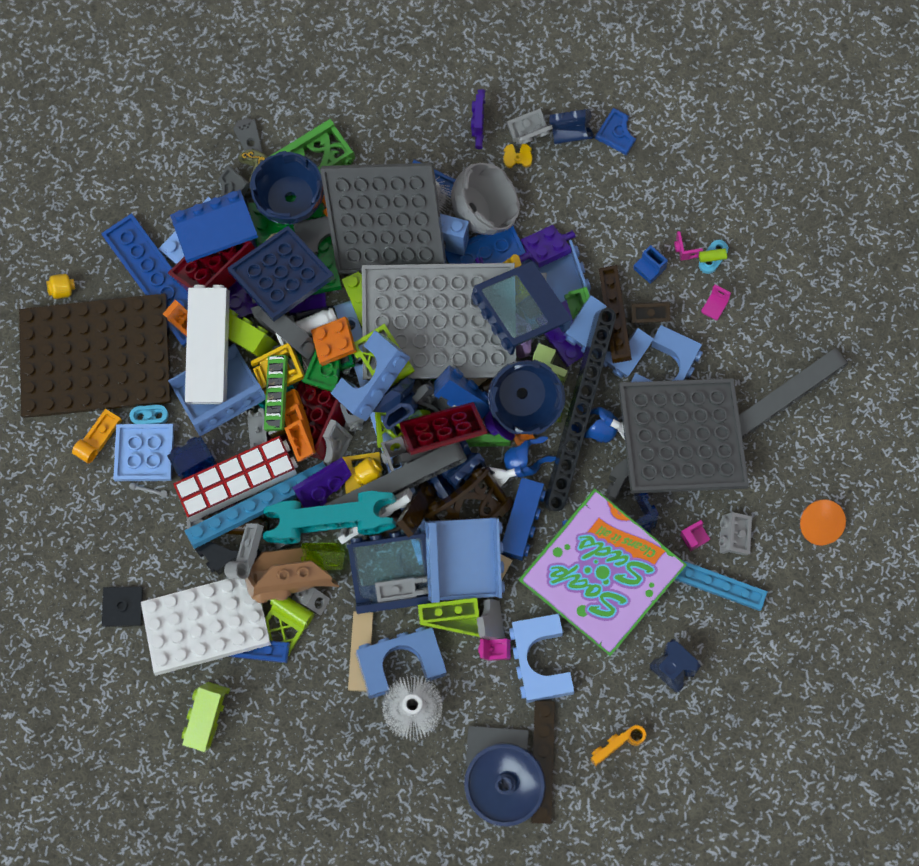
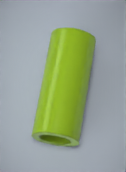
[699,248,727,263]

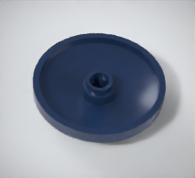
[464,743,546,826]

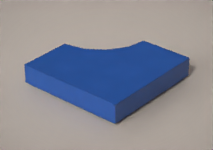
[595,108,636,155]

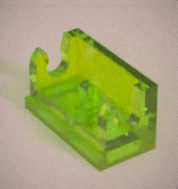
[301,543,345,570]

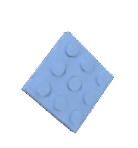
[113,424,174,481]

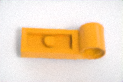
[72,409,122,464]
[591,725,646,766]

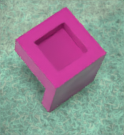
[680,520,710,552]

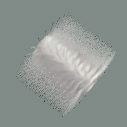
[382,676,443,741]

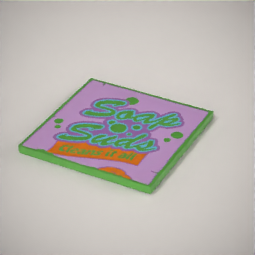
[518,488,687,656]

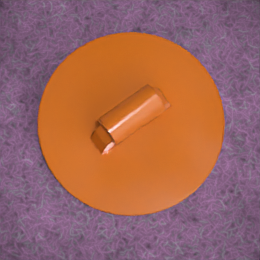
[800,500,846,546]

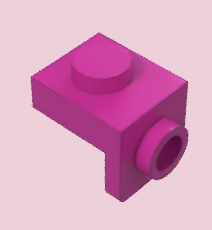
[478,638,510,661]

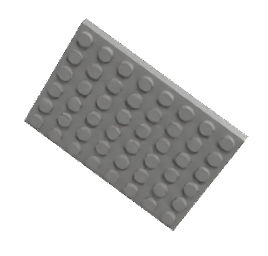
[362,263,516,380]

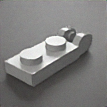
[375,575,428,602]

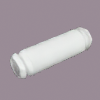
[276,308,337,346]

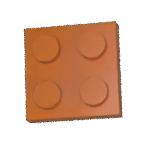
[311,316,357,366]

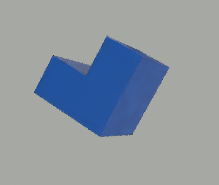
[633,245,668,284]

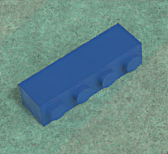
[500,478,547,561]

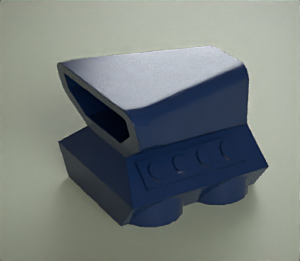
[549,109,595,144]
[373,377,420,430]
[441,440,486,491]
[650,639,701,692]

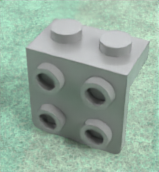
[506,108,553,144]

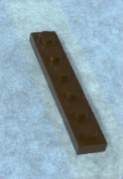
[599,265,632,364]
[531,701,555,824]

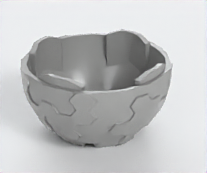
[451,163,520,235]

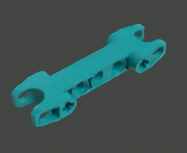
[263,491,396,544]

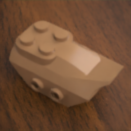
[245,547,339,603]

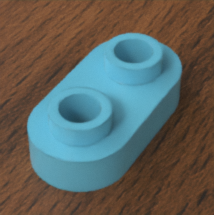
[699,240,728,274]
[130,405,169,424]

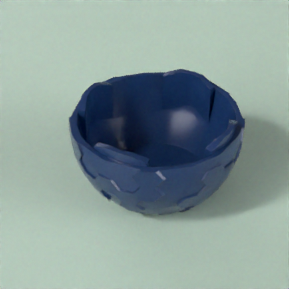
[249,151,324,224]
[488,359,565,435]

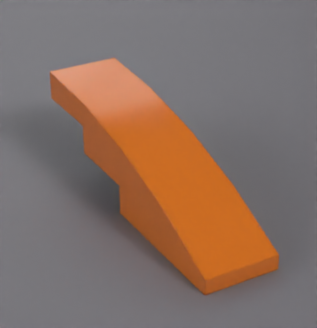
[284,389,315,462]

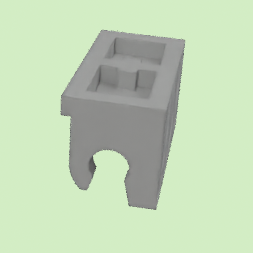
[247,408,269,449]

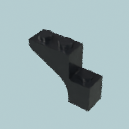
[195,541,261,575]

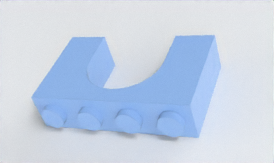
[509,614,574,703]

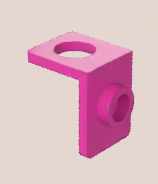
[674,231,703,261]
[701,284,731,321]

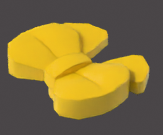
[504,144,532,168]

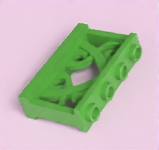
[269,119,355,173]

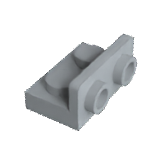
[719,512,752,556]

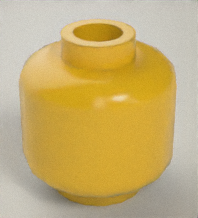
[46,274,75,299]
[354,458,383,485]

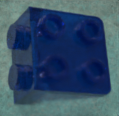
[634,493,659,534]

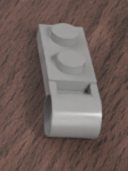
[224,524,264,579]

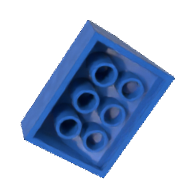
[170,190,258,263]

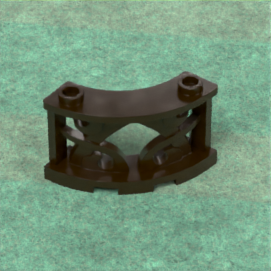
[424,466,514,521]

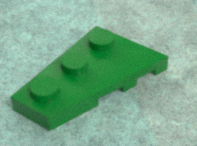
[302,350,341,392]

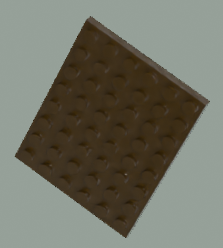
[19,293,172,418]

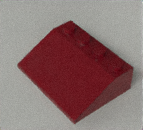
[168,241,255,291]
[281,380,350,460]
[399,402,487,455]

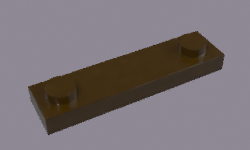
[396,481,437,538]

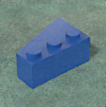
[434,365,490,419]

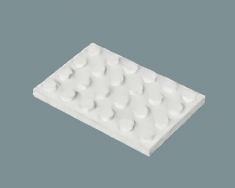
[141,578,271,676]

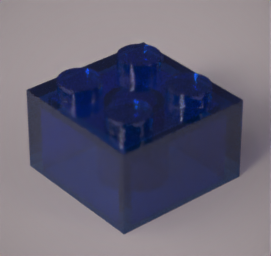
[167,436,217,480]

